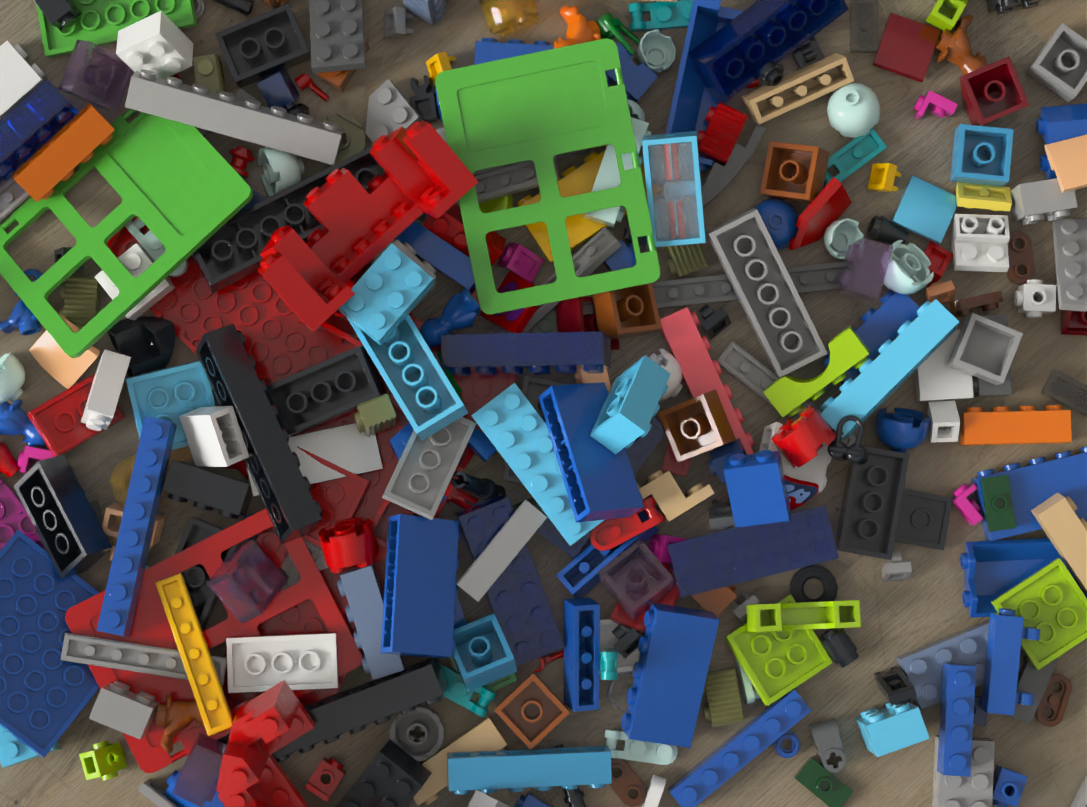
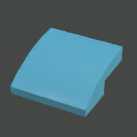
[891,175,957,244]

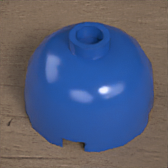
[754,198,799,251]
[876,407,930,453]

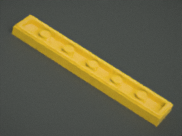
[155,573,233,737]

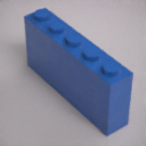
[538,382,644,523]
[971,446,1087,541]
[381,514,461,658]
[621,603,720,748]

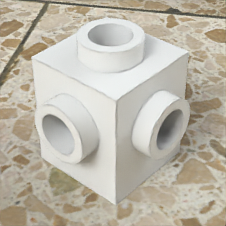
[1014,279,1056,318]

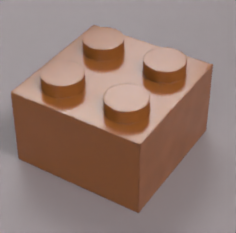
[760,141,830,204]
[592,283,662,341]
[658,389,736,462]
[494,671,570,750]

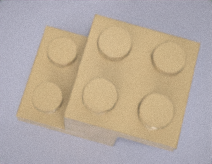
[637,469,715,522]

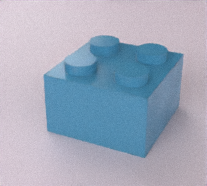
[950,124,1014,186]
[452,613,517,692]

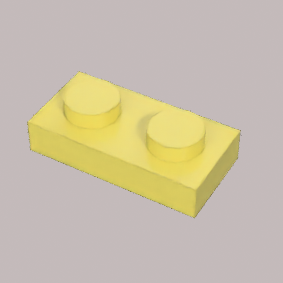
[955,182,1012,211]

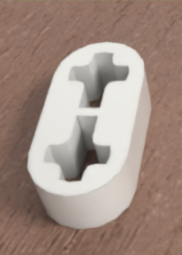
[641,775,666,807]

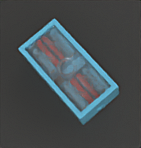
[642,131,706,247]

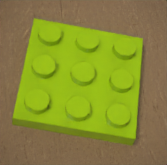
[991,558,1087,670]
[724,594,833,706]

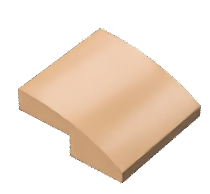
[1044,135,1087,193]
[29,314,100,389]

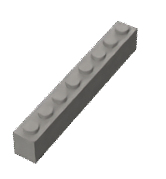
[125,69,344,165]

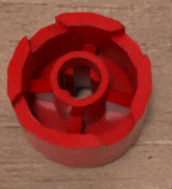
[771,405,836,468]
[318,517,378,573]

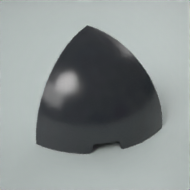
[108,316,175,377]

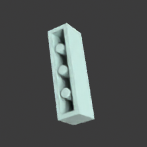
[583,117,652,228]

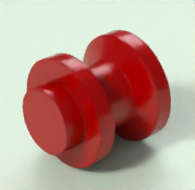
[229,146,255,178]

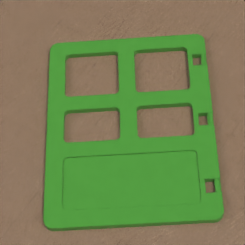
[435,38,660,314]
[0,108,253,358]

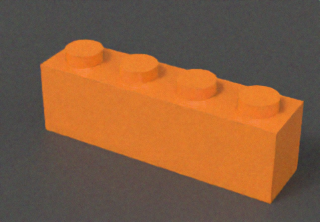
[12,102,115,202]
[959,405,1072,446]

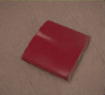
[873,13,940,83]

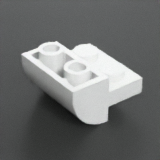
[951,214,1010,272]

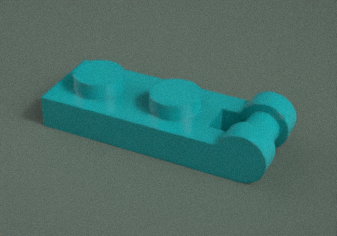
[628,0,694,32]
[824,128,887,187]
[600,648,617,680]
[440,662,497,718]

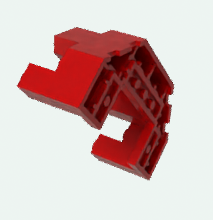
[257,121,478,332]
[216,680,315,807]

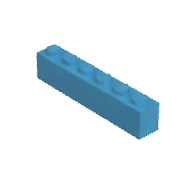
[447,746,612,795]

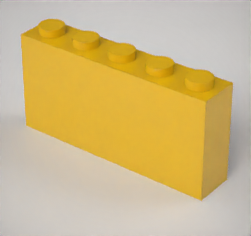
[517,145,661,265]

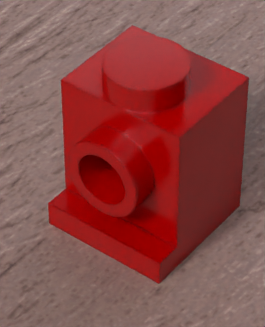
[304,757,346,802]

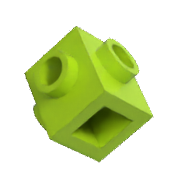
[79,740,127,781]

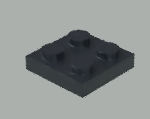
[895,489,953,550]

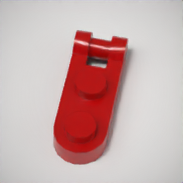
[590,496,665,551]

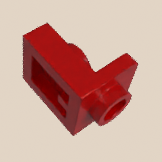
[924,241,953,287]

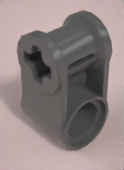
[809,718,846,773]

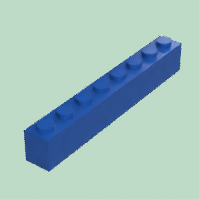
[96,416,177,637]

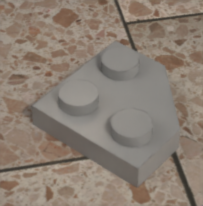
[365,79,422,143]

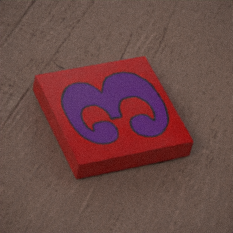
[481,271,539,337]

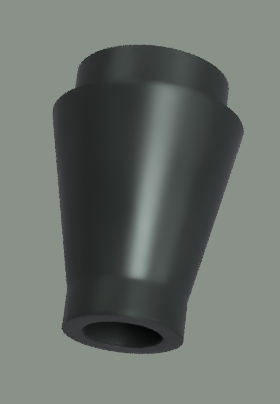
[867,215,908,244]

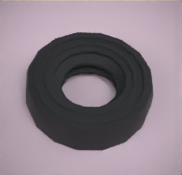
[789,565,838,603]

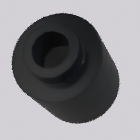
[821,628,859,668]

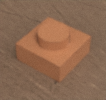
[925,280,955,305]

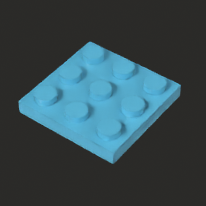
[125,360,216,450]

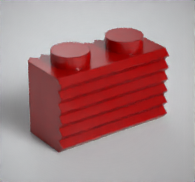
[697,101,748,166]

